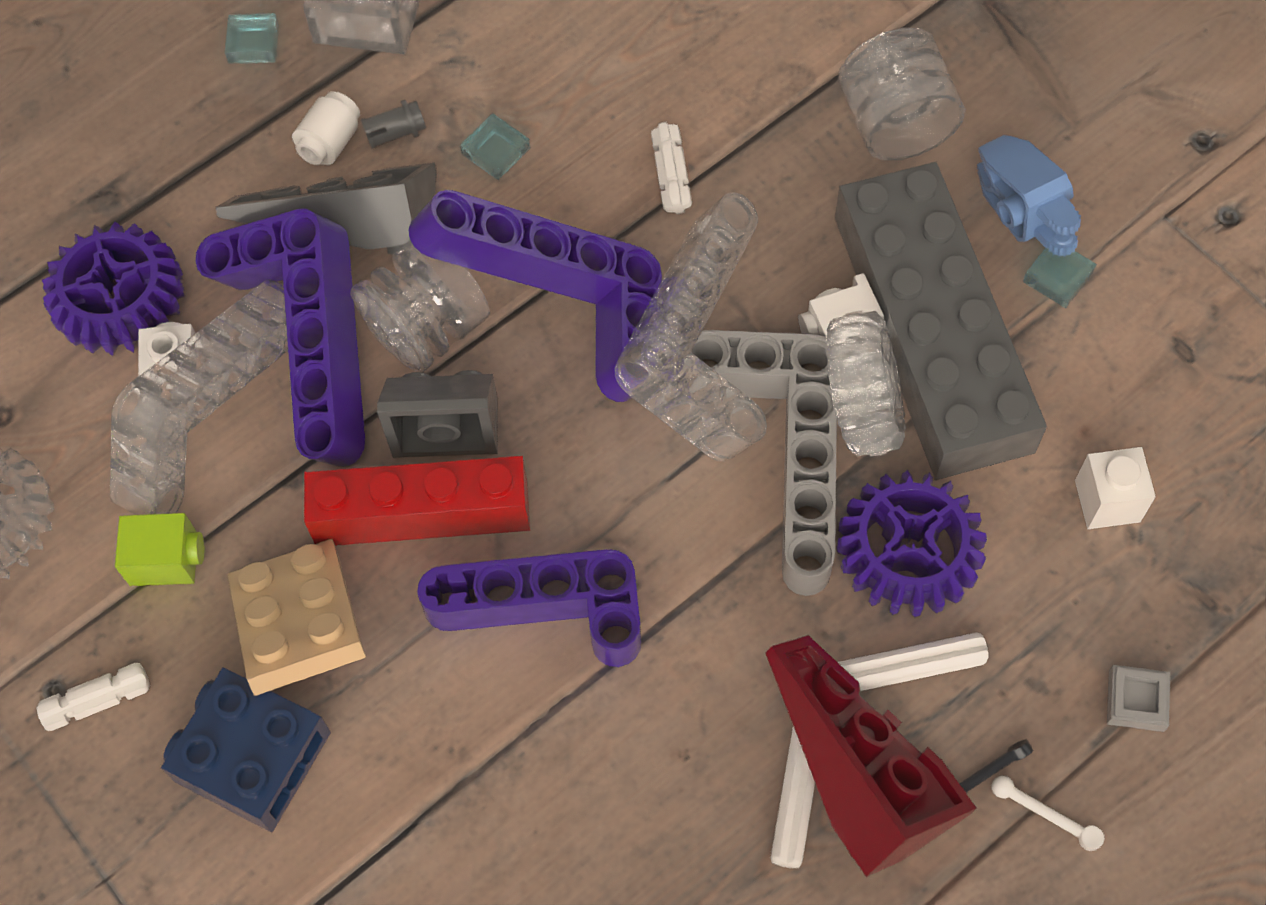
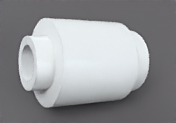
[292,92,360,165]

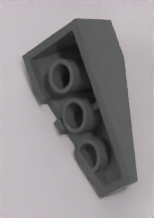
[215,162,437,254]

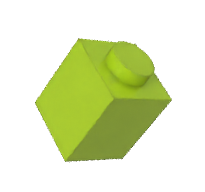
[115,513,205,586]

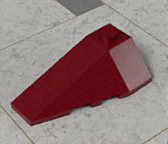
[765,635,977,877]

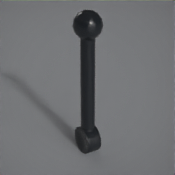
[959,739,1033,793]

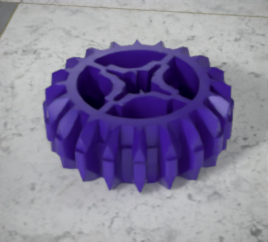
[42,221,185,356]
[836,470,987,618]

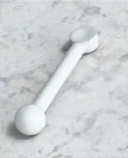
[991,776,1104,851]

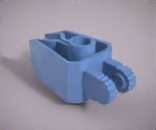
[977,135,1081,257]

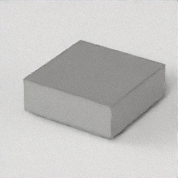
[1107,665,1170,732]

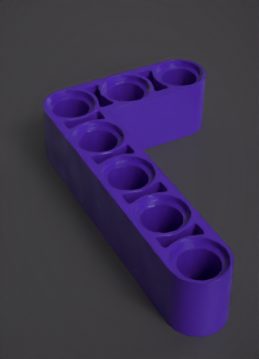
[408,190,663,402]
[195,209,365,467]

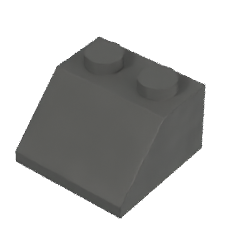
[377,370,498,458]

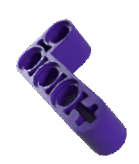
[417,549,641,667]

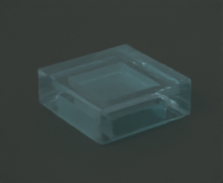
[225,13,279,63]
[460,113,530,180]
[1023,248,1097,308]

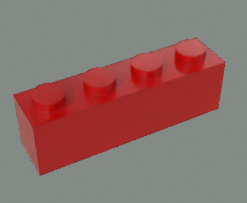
[304,456,530,546]

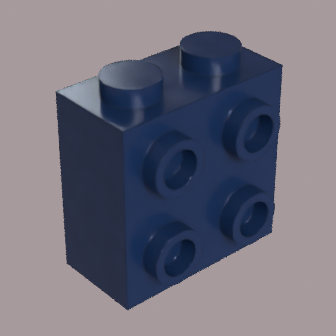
[161,667,331,833]

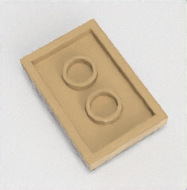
[228,539,366,696]

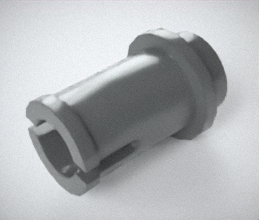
[361,100,426,149]

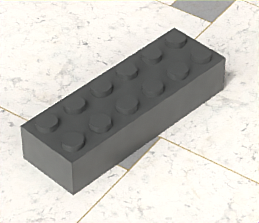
[835,162,1047,481]

